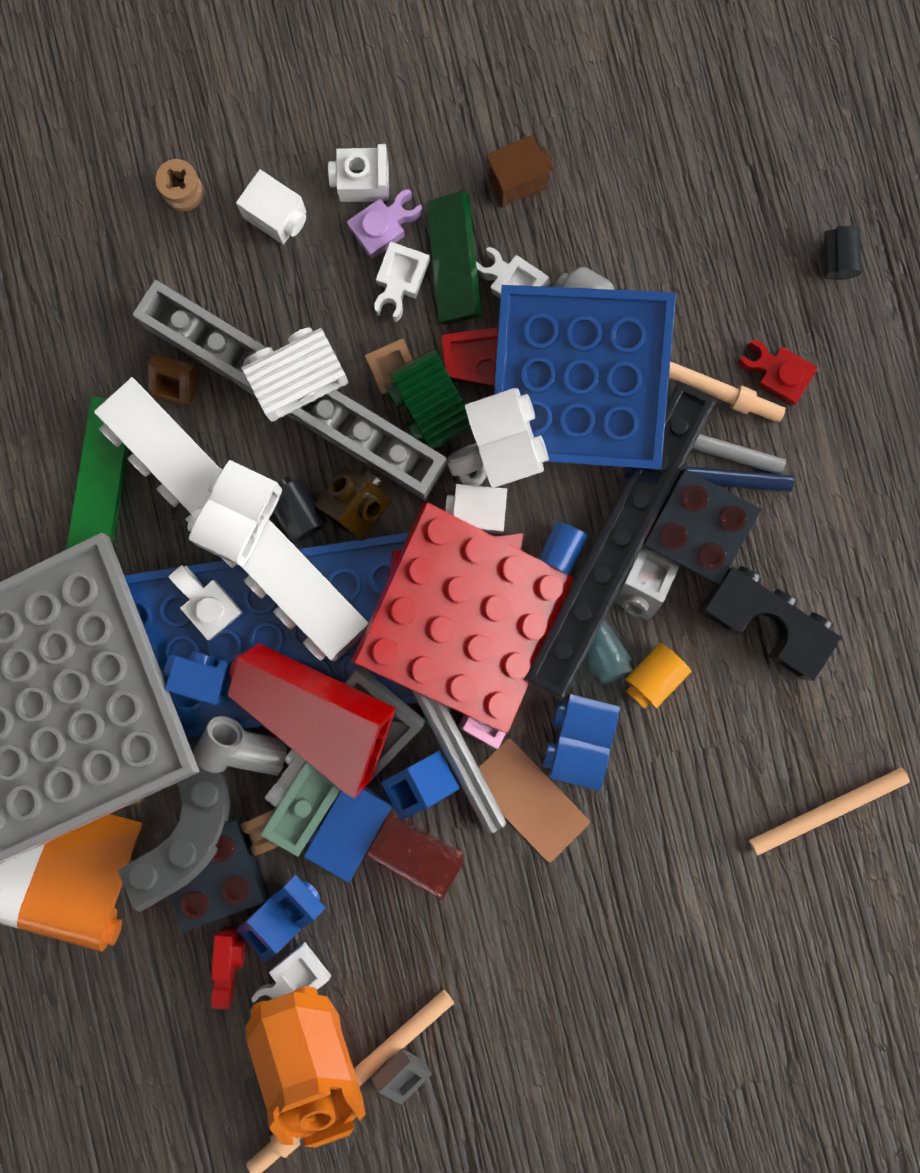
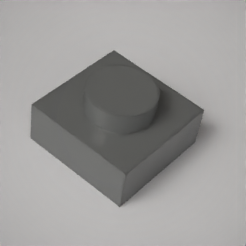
[371,1049,432,1105]

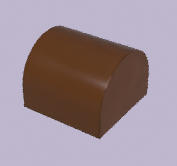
[148,353,200,407]

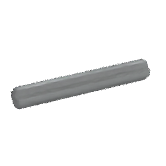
[413,691,506,834]

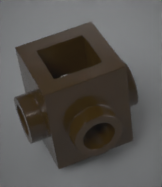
[314,466,392,542]

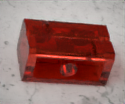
[367,812,464,899]

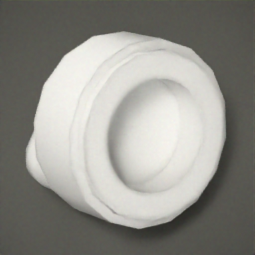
[447,443,487,486]

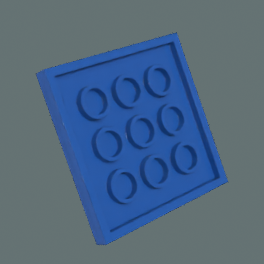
[494,285,676,469]

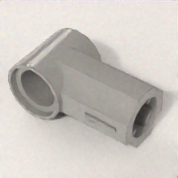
[193,716,287,776]

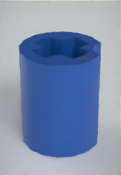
[539,521,588,575]

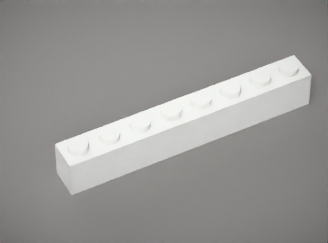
[94,377,368,662]

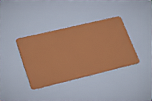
[478,739,590,863]

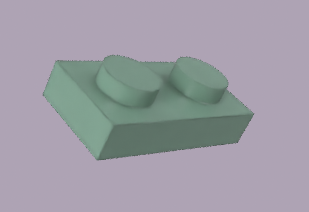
[260,760,341,857]

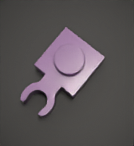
[347,189,422,259]

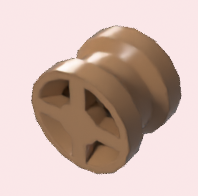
[155,159,204,212]
[240,808,278,856]

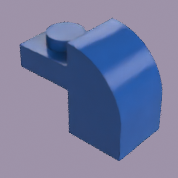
[236,874,326,962]

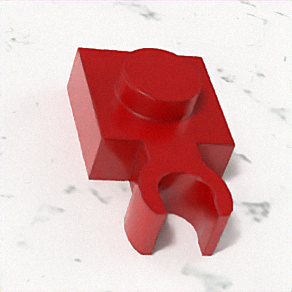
[738,340,818,406]
[211,927,246,1009]

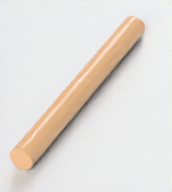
[749,767,910,856]

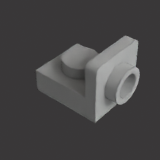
[614,545,680,620]

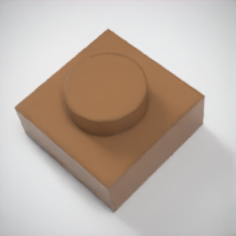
[364,338,412,394]

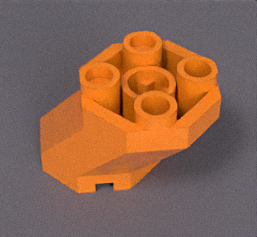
[245,986,365,1148]

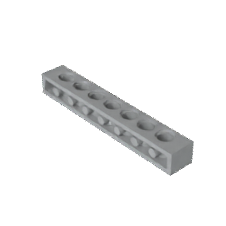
[132,279,447,501]

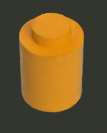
[625,643,692,709]

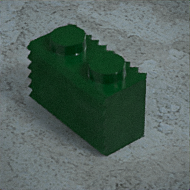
[385,349,471,449]

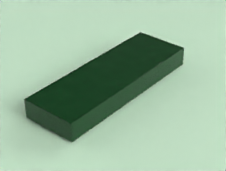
[426,191,482,325]

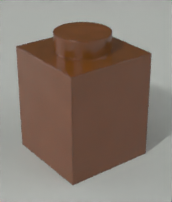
[486,134,553,208]

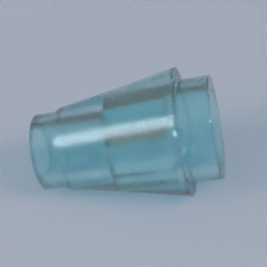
[588,618,633,684]

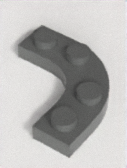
[118,736,230,912]

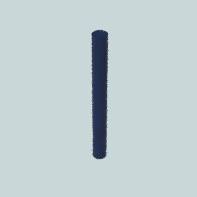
[624,466,794,492]

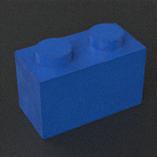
[304,786,393,883]

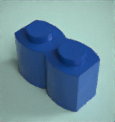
[542,694,620,791]

